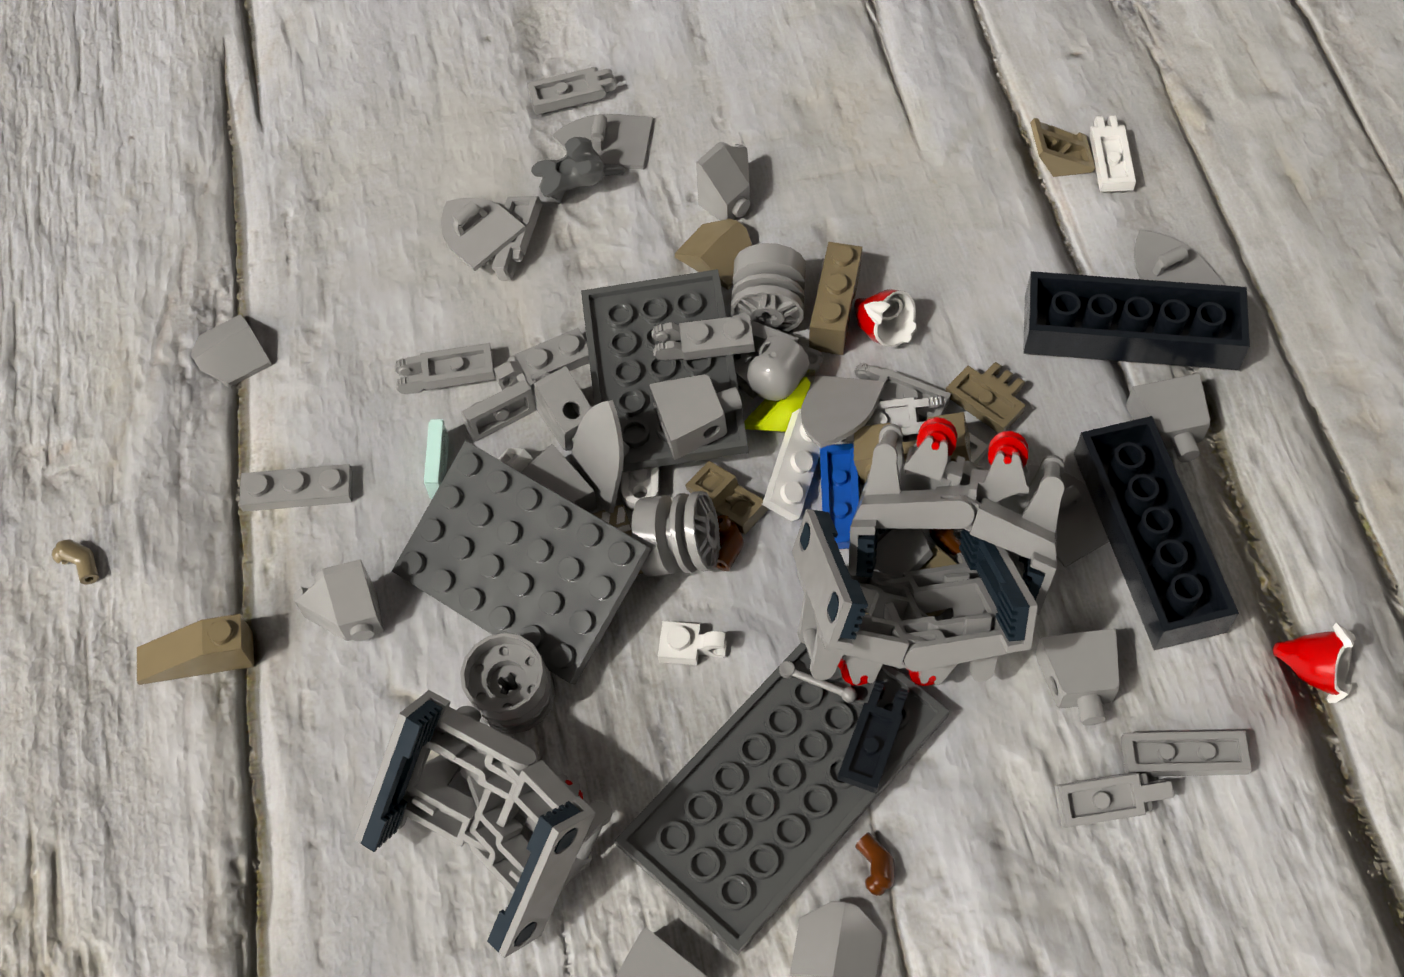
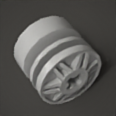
[731,243,806,332]
[631,491,720,577]
[460,633,556,734]

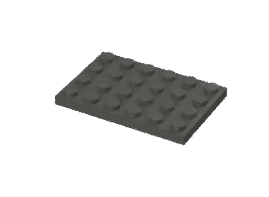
[581,269,749,472]
[392,441,652,685]

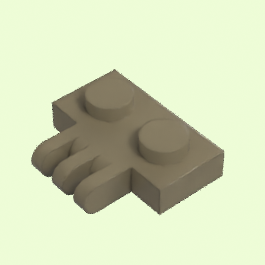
[945,362,1026,433]

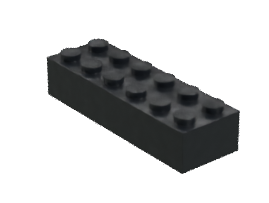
[1023,271,1250,370]
[1074,416,1239,650]

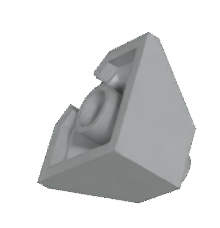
[696,142,750,221]
[294,559,384,641]

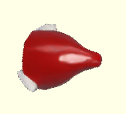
[854,289,917,347]
[1273,623,1356,703]

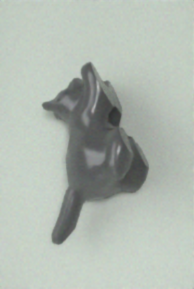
[531,137,625,203]

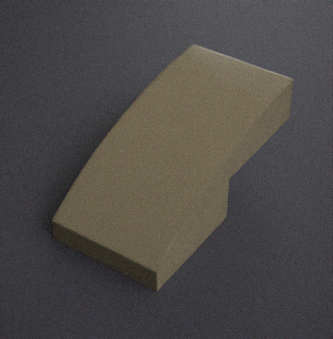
[685,461,769,535]

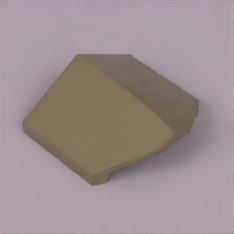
[1030,118,1096,177]
[675,219,752,290]

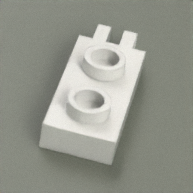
[1090,115,1136,192]

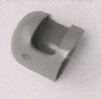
[747,335,810,401]

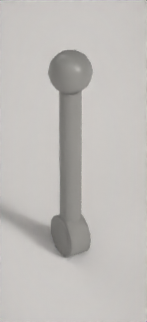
[779,661,857,703]

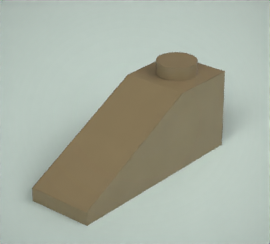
[137,614,254,685]

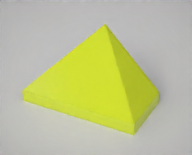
[744,377,810,432]

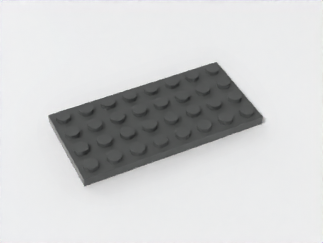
[615,642,950,955]

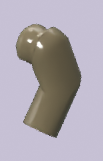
[52,539,99,585]

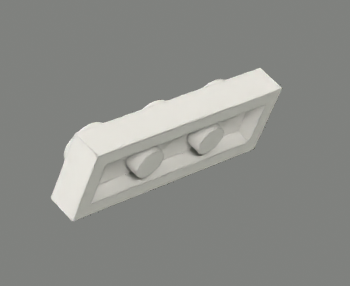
[762,409,820,522]

